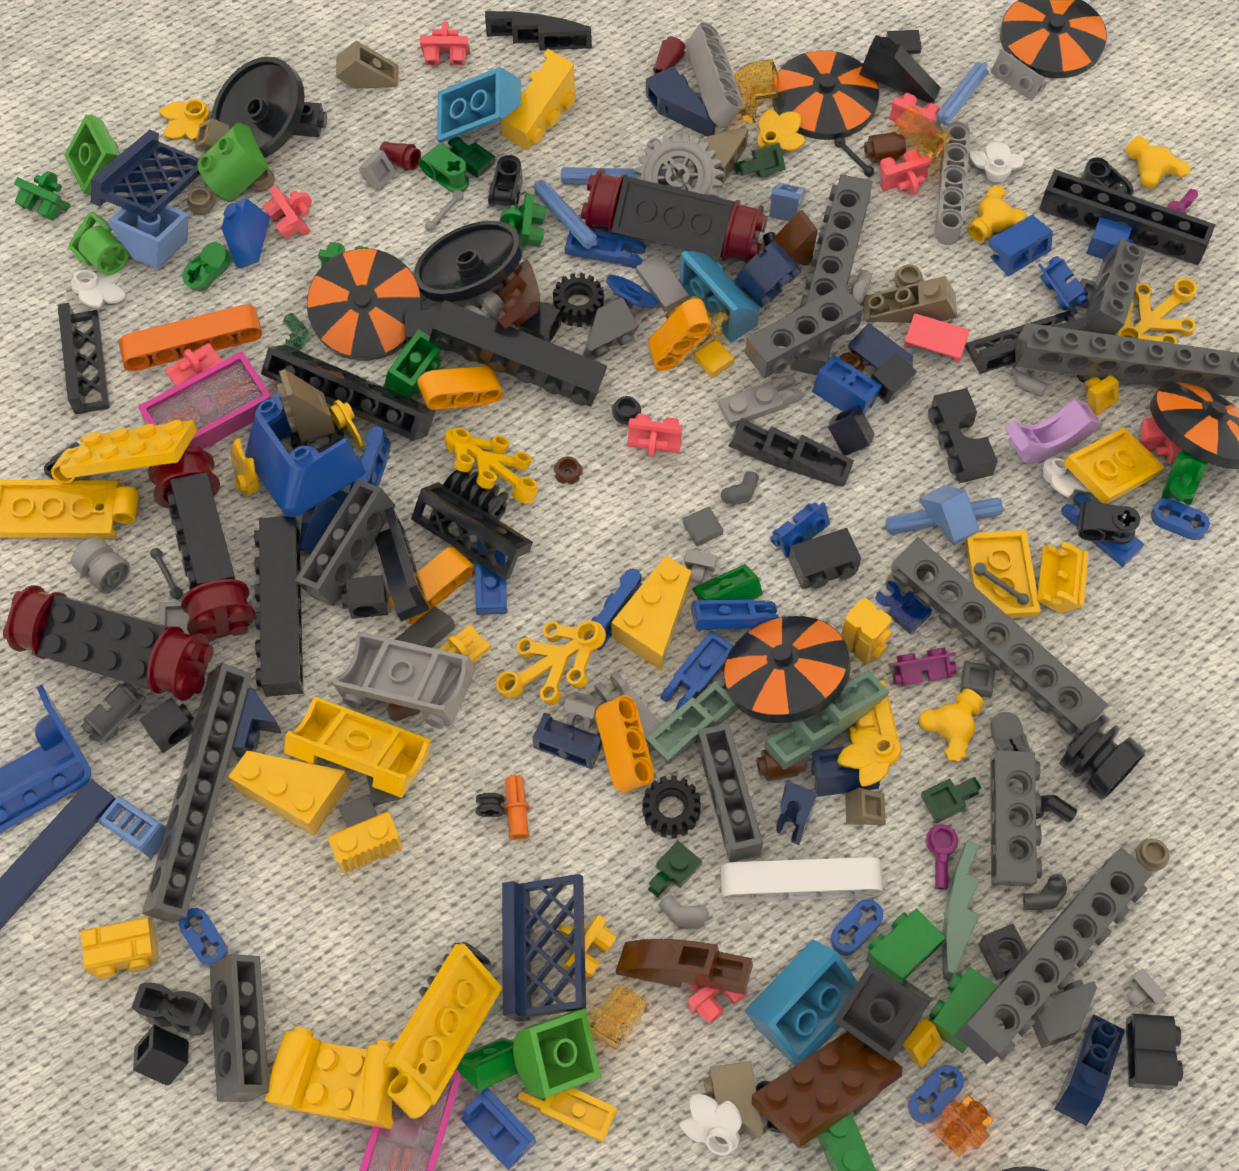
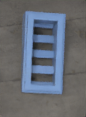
[98,795,166,859]

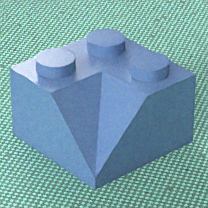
[109,193,189,269]

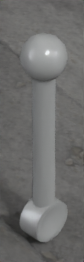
[425,190,464,232]

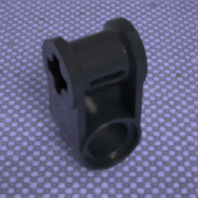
[488,155,523,208]
[1081,157,1134,195]
[1078,502,1141,544]

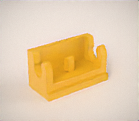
[1037,542,1089,613]

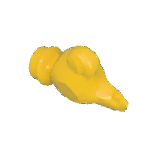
[1125,135,1191,189]
[967,185,1027,243]
[918,688,984,763]

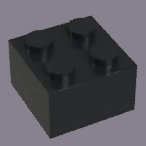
[833,959,933,1062]

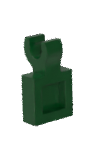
[448,137,496,178]
[734,142,786,178]
[921,777,981,824]
[648,840,702,898]

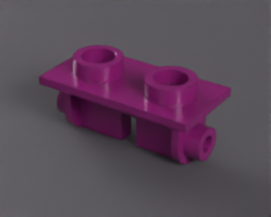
[888,647,957,687]

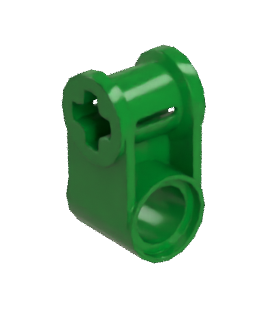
[418,143,469,193]

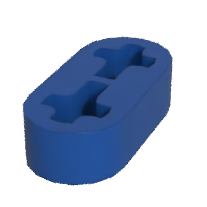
[1151,498,1210,540]
[830,899,883,956]
[179,908,228,967]
[908,1065,964,1124]

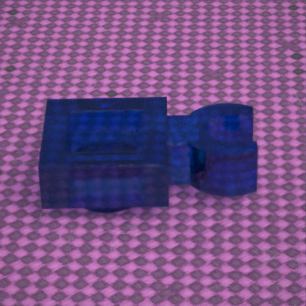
[875,580,933,635]

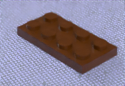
[752,1031,903,1148]

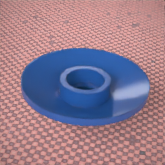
[606,275,658,309]

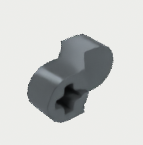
[990,712,1030,752]

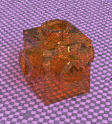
[933,1094,994,1157]

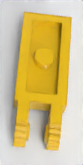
[517,1088,618,1143]

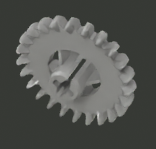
[634,133,724,198]

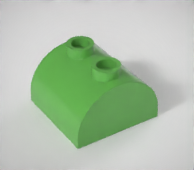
[64,114,120,194]
[197,123,268,202]
[513,1008,601,1098]

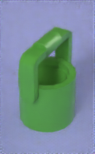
[69,212,129,275]

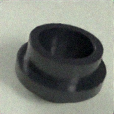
[612,396,641,425]

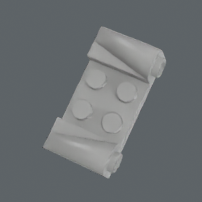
[333,631,476,729]

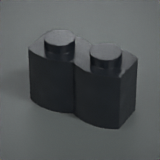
[132,982,212,1035]
[1126,1014,1183,1090]

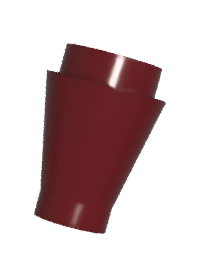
[653,36,686,74]
[379,141,421,171]

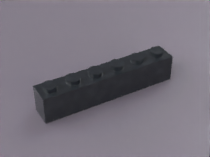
[429,300,607,406]
[254,516,304,697]

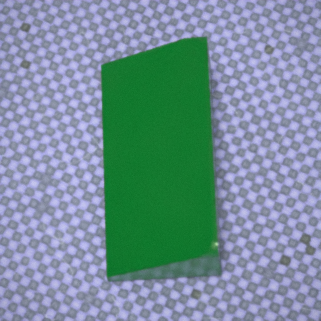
[692,564,763,600]
[456,1038,518,1091]

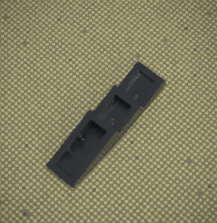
[485,11,592,51]
[728,418,854,487]

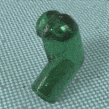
[283,313,309,351]

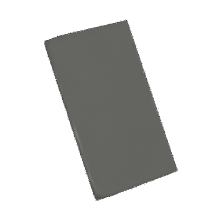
[395,606,455,648]

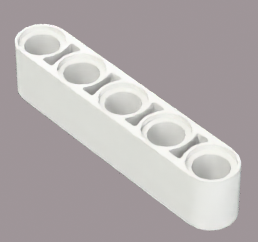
[720,857,883,902]

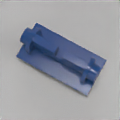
[1038,256,1089,314]
[770,502,830,558]

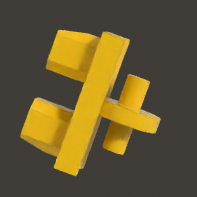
[439,624,491,663]
[557,914,617,979]

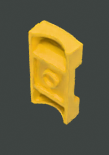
[284,696,431,798]
[264,1026,399,1129]

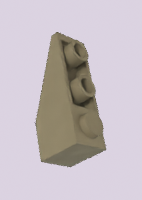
[864,276,957,323]
[277,369,335,443]

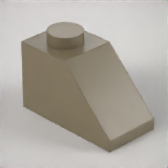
[336,40,398,89]
[694,127,749,184]
[704,1061,763,1138]

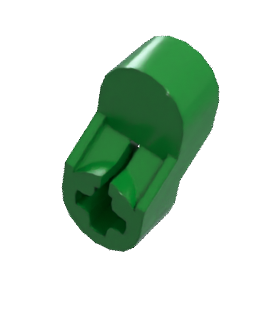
[182,242,231,291]

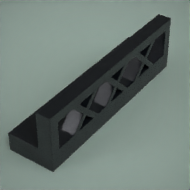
[57,303,110,415]
[965,310,1085,374]
[411,482,533,580]
[375,507,430,622]

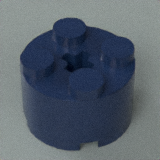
[734,240,802,308]

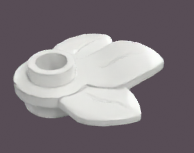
[969,141,1024,182]
[71,270,126,308]
[1042,458,1091,498]
[679,1094,742,1156]

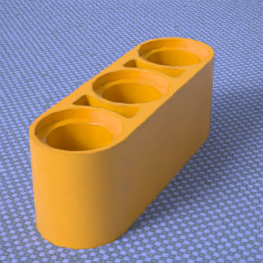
[648,299,712,371]
[417,366,504,410]
[389,546,475,624]
[595,695,654,793]

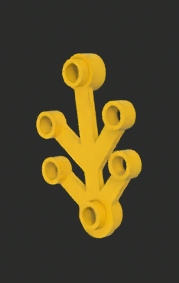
[1115,278,1197,344]
[444,428,538,504]
[496,621,606,705]

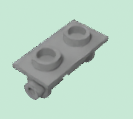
[991,49,1047,101]

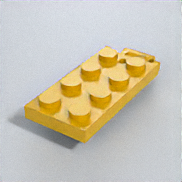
[51,420,197,484]
[0,479,140,539]
[383,944,503,1119]

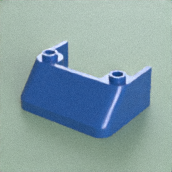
[245,379,366,517]
[0,685,91,833]

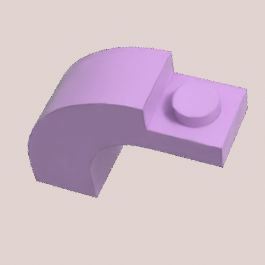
[1005,399,1102,463]

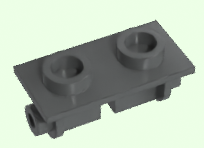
[81,682,147,744]

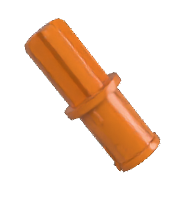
[504,774,530,840]

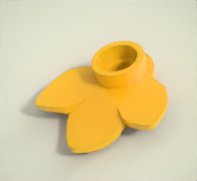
[159,99,210,141]
[757,109,806,151]
[329,400,363,451]
[231,438,259,497]
[837,729,902,787]

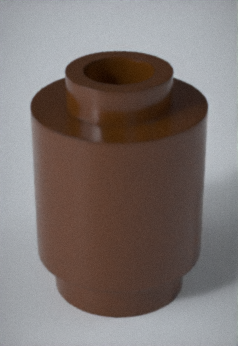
[864,132,906,163]
[756,749,805,781]

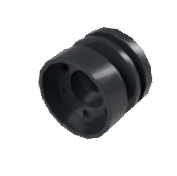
[1059,714,1147,801]

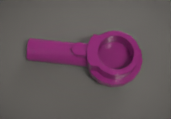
[1167,189,1198,214]
[925,824,958,890]

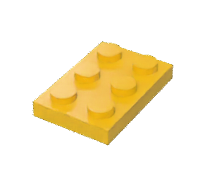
[1063,427,1165,504]
[964,530,1041,620]

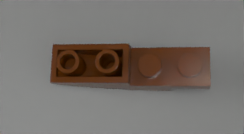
[498,259,540,329]
[615,939,753,995]

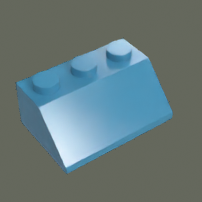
[437,67,521,143]
[679,251,759,343]
[745,940,857,1066]

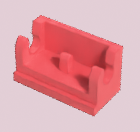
[904,313,970,363]

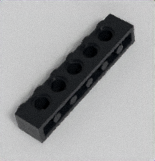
[1039,169,1216,266]
[261,344,436,441]

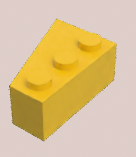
[501,49,576,151]
[611,555,691,671]
[228,751,350,836]

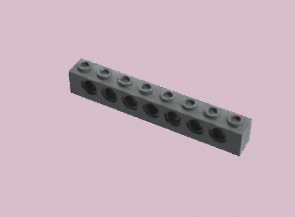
[790,174,873,375]
[1015,323,1239,397]
[891,536,1109,735]
[142,663,252,923]
[955,847,1152,1064]

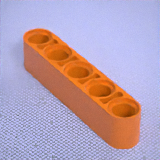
[118,304,262,371]

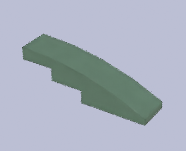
[764,670,889,770]
[646,678,738,762]
[942,840,980,981]

